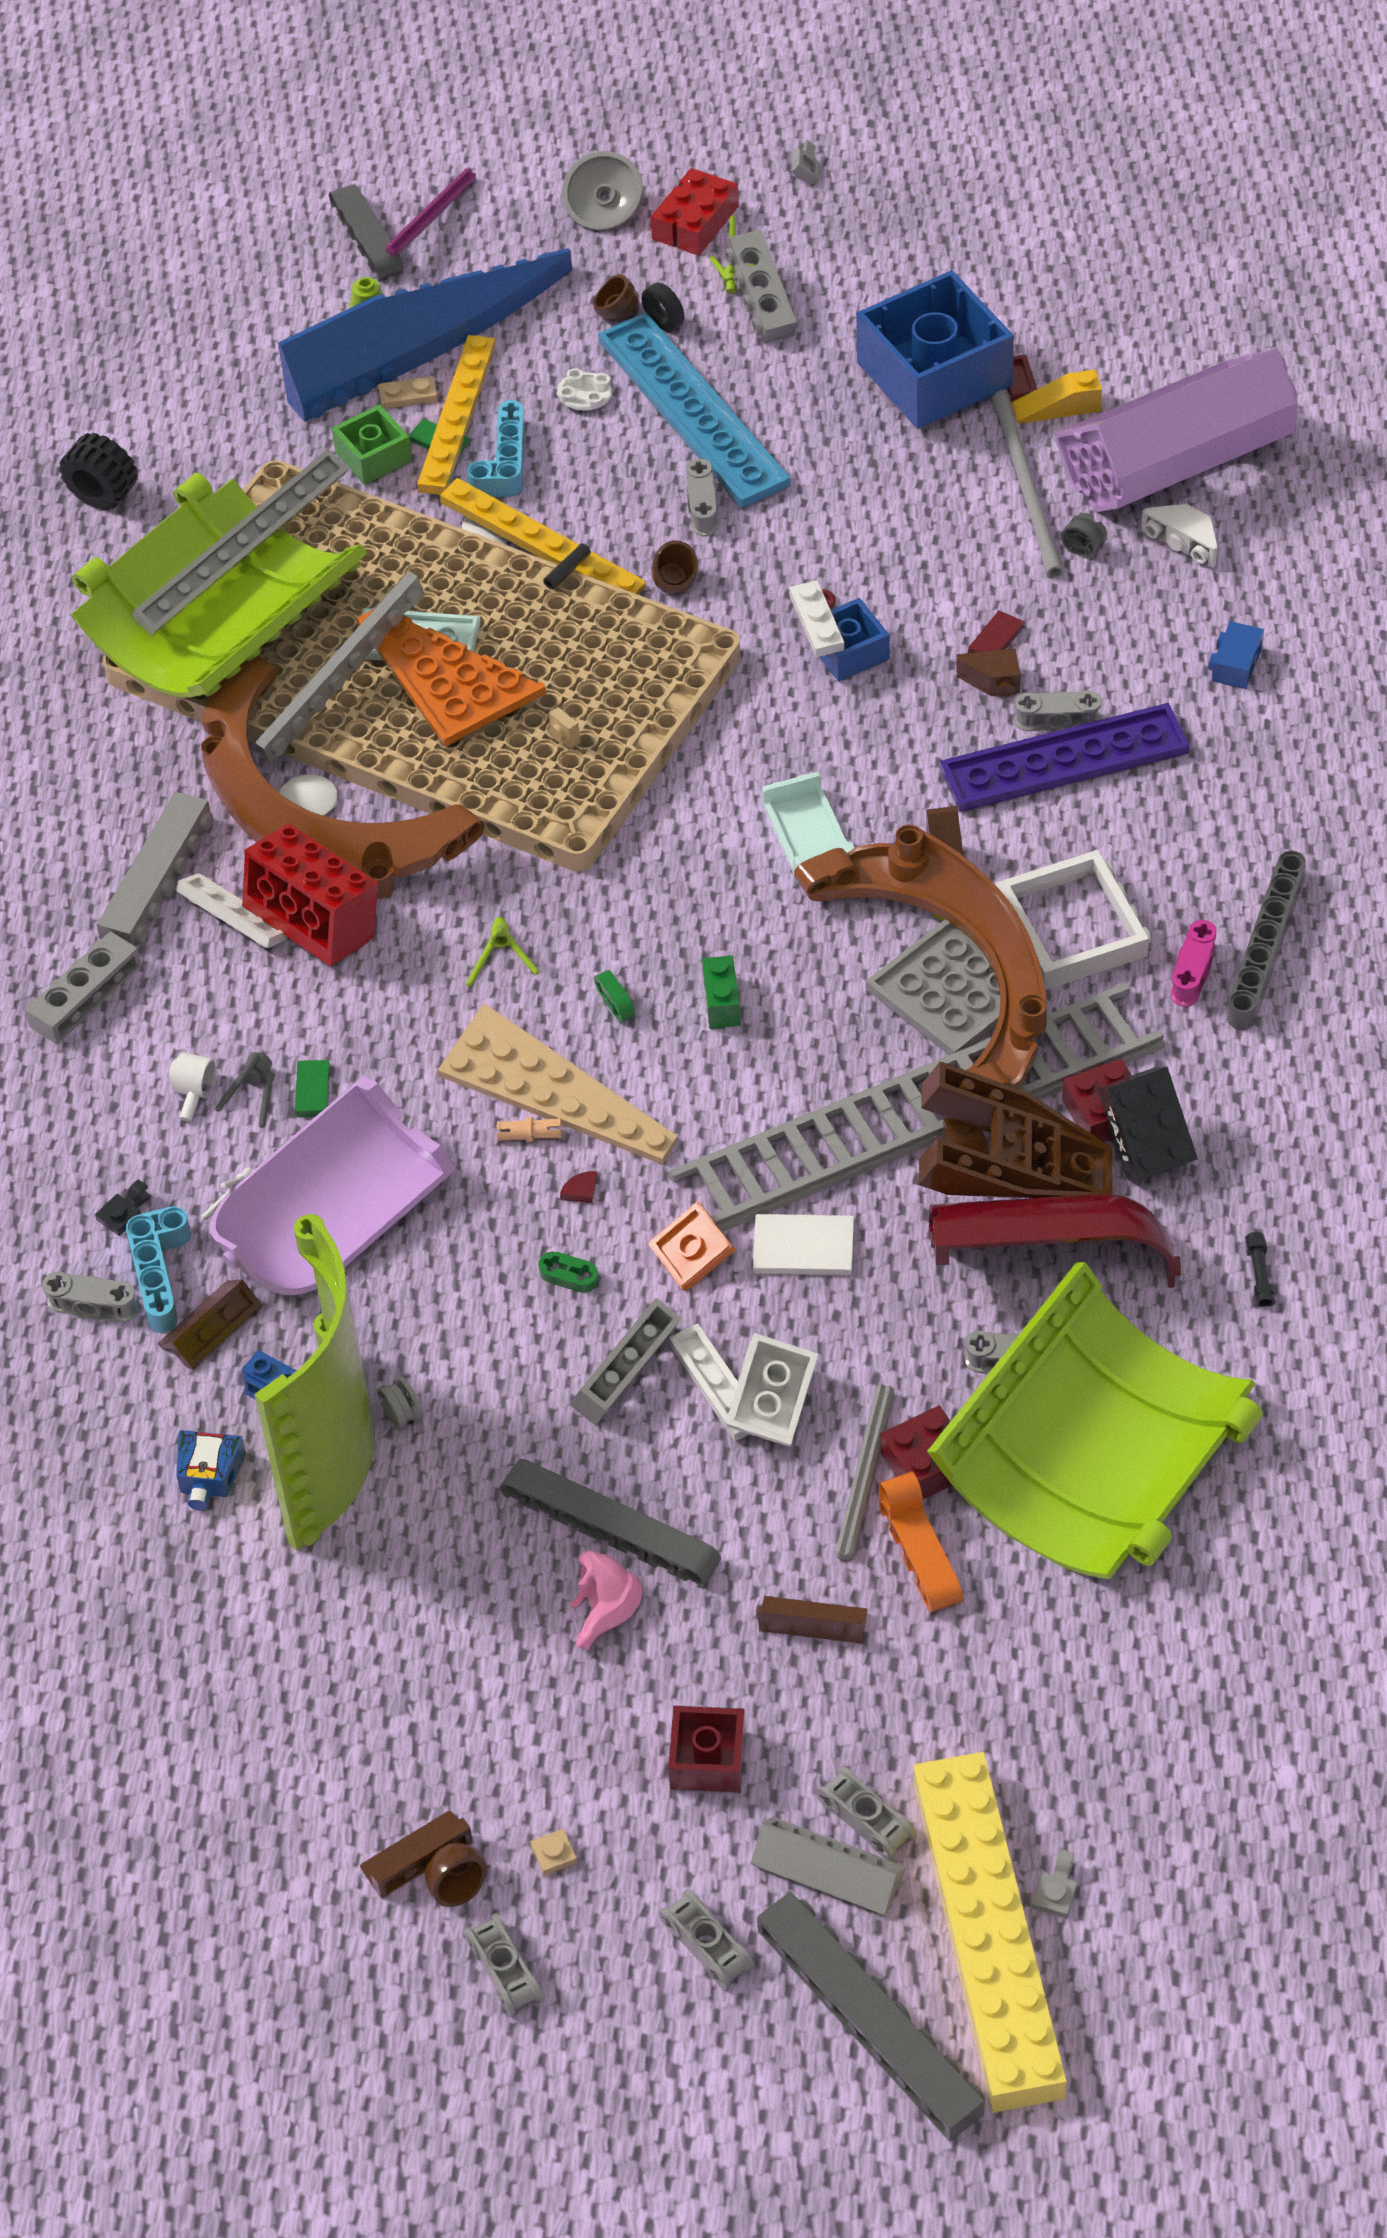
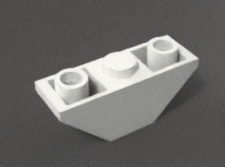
[1141,504,1217,568]

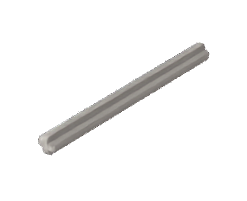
[836,1384,894,1561]

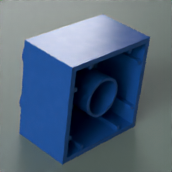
[856,270,1014,429]

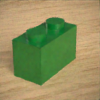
[702,955,741,1029]

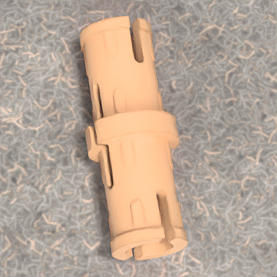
[497,1117,563,1142]

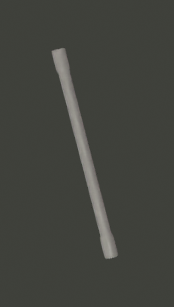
[991,389,1064,578]

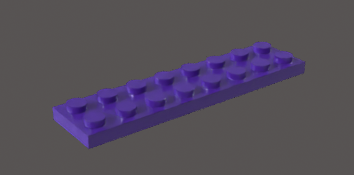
[940,703,1190,812]

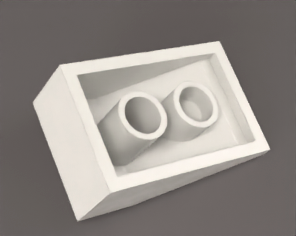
[725,1333,818,1447]

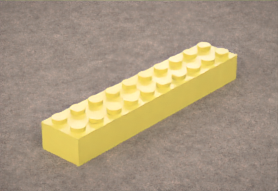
[913,1752,1067,2113]

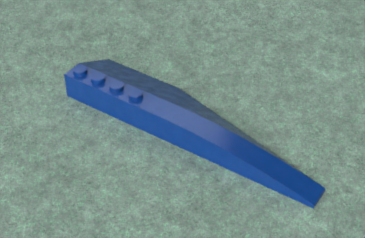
[278,248,573,422]

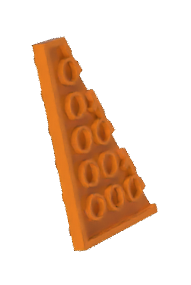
[357,609,546,747]

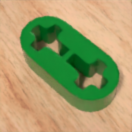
[594,970,635,1023]
[538,1251,599,1293]

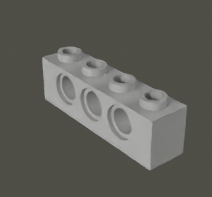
[725,229,797,343]
[25,931,142,1045]
[570,1298,682,1426]

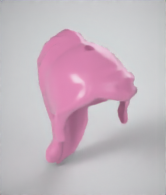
[570,1550,643,1650]

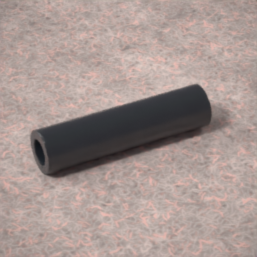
[543,543,591,590]

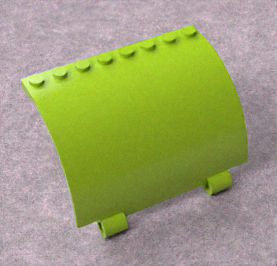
[70,473,368,698]
[254,1214,375,1551]
[927,1262,1263,1579]

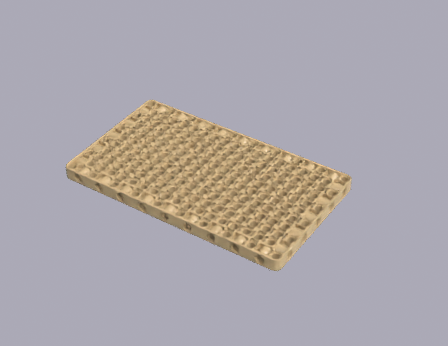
[103,460,741,872]

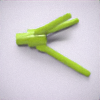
[709,215,754,294]
[466,917,539,987]

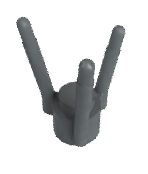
[215,1052,275,1128]

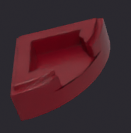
[560,1171,598,1203]

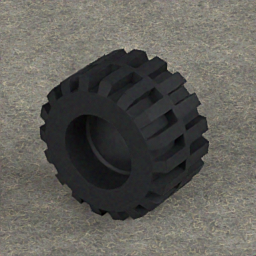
[59,433,138,510]

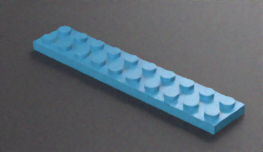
[598,312,791,508]

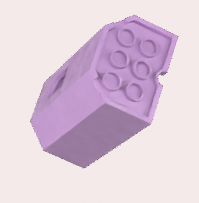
[1053,348,1298,512]

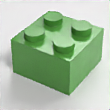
[331,404,413,485]

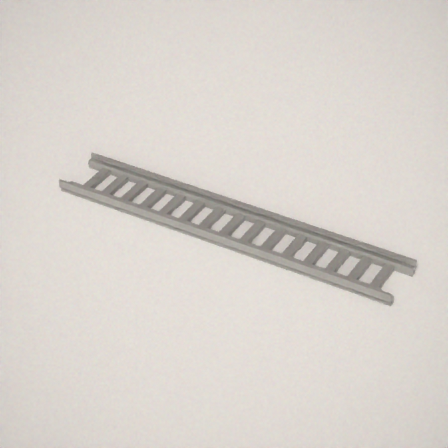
[669,982,1165,1232]

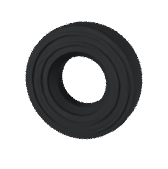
[641,282,685,332]

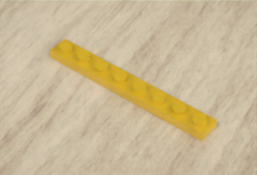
[417,335,495,495]
[440,478,646,595]

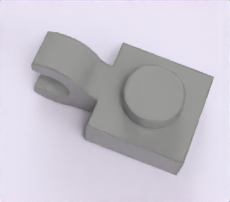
[792,139,820,184]
[1032,1849,1078,1919]

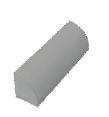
[750,1816,906,1915]

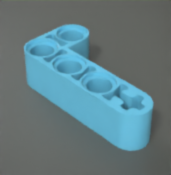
[467,400,525,497]
[126,1206,191,1333]

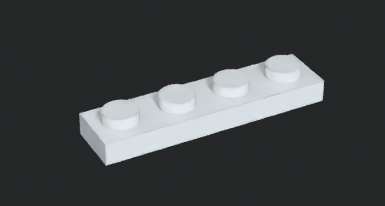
[176,873,288,948]
[669,1323,750,1442]

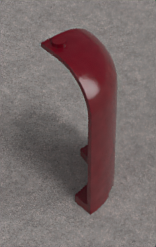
[929,1194,1181,1288]

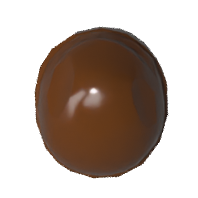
[593,274,640,321]
[651,540,698,594]
[425,1843,487,1907]

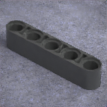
[329,184,404,281]

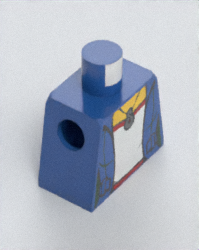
[177,1430,246,1511]

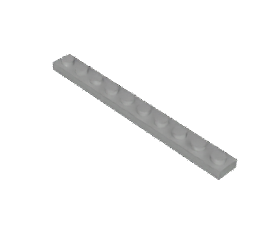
[131,449,348,636]

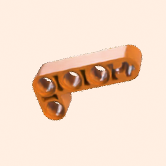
[879,1471,963,1613]

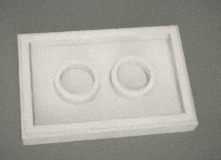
[753,1214,854,1275]

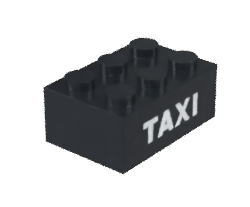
[1096,1066,1198,1181]

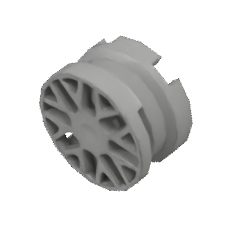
[377,1376,423,1430]

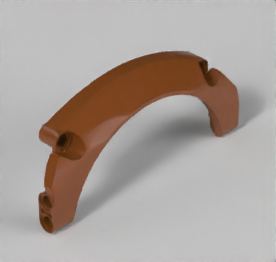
[201,655,485,899]
[794,824,1047,1089]

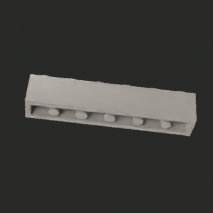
[96,791,213,947]

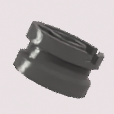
[1061,512,1108,559]

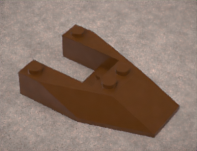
[918,1061,1112,1199]

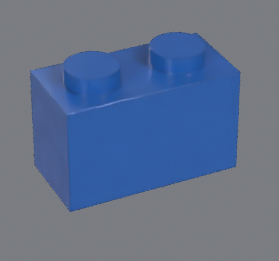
[1208,621,1264,689]

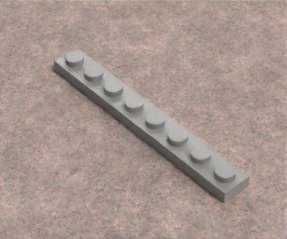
[255,571,424,764]

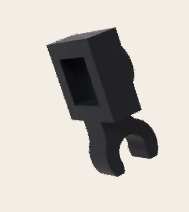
[95,1179,151,1236]

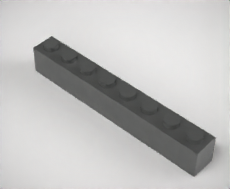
[757,1891,985,2142]

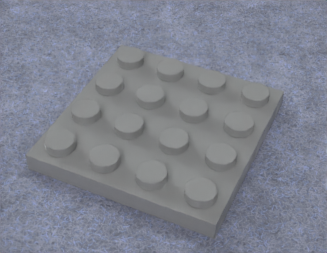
[865,919,1044,1055]

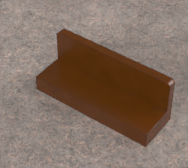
[158,1279,262,1369]
[758,1596,868,1644]
[360,1811,473,1899]

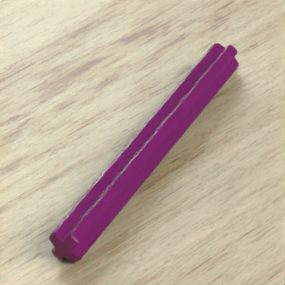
[385,168,476,257]

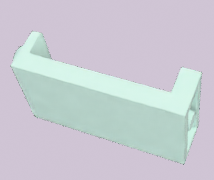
[762,772,855,884]

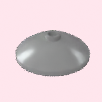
[562,151,643,231]

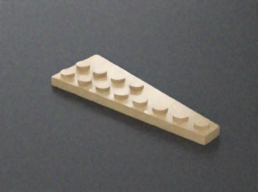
[438,1004,678,1165]

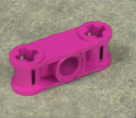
[1171,920,1217,1007]

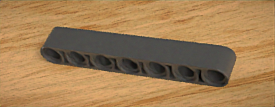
[1227,850,1306,1030]
[500,1459,721,1588]

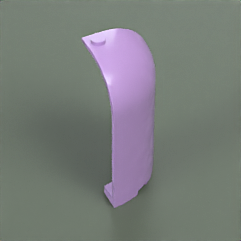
[210,1076,456,1295]

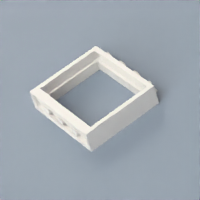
[995,850,1151,990]

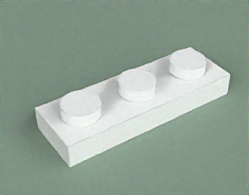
[789,580,844,657]

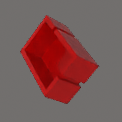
[650,168,739,256]

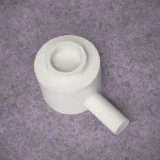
[169,1052,217,1122]

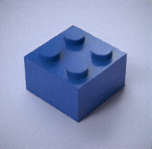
[809,597,890,682]

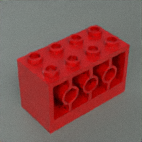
[242,823,378,967]

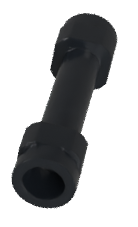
[1245,1232,1276,1307]

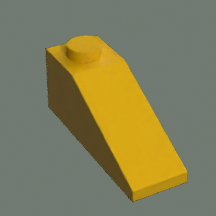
[1012,369,1102,424]

